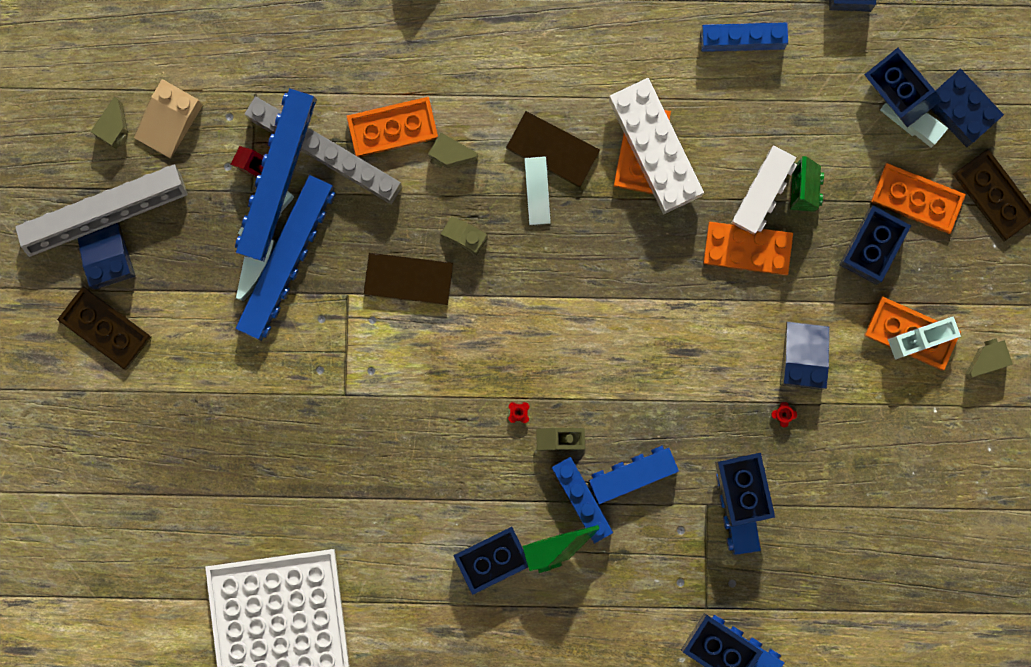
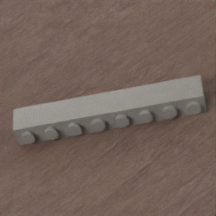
[245,96,402,205]
[15,164,188,257]

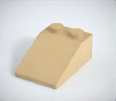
[134,79,203,159]

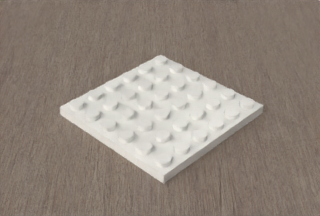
[205,549,350,667]

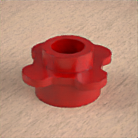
[508,402,530,423]
[771,402,797,428]

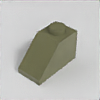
[90,97,128,149]
[428,133,478,168]
[440,216,488,256]
[965,338,1013,379]
[536,428,585,450]

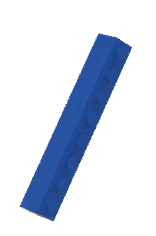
[235,88,317,262]
[235,175,336,341]

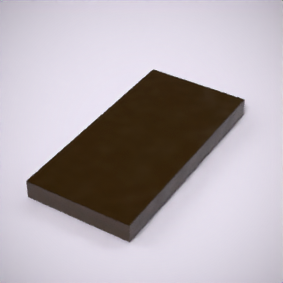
[506,111,600,188]
[953,149,1031,242]
[363,253,453,305]
[57,286,152,370]

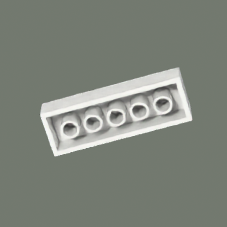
[609,78,704,215]

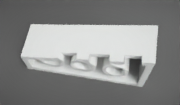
[731,145,797,235]

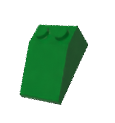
[790,156,824,212]
[523,525,599,573]

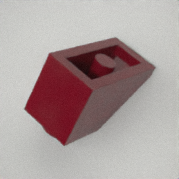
[230,146,264,178]

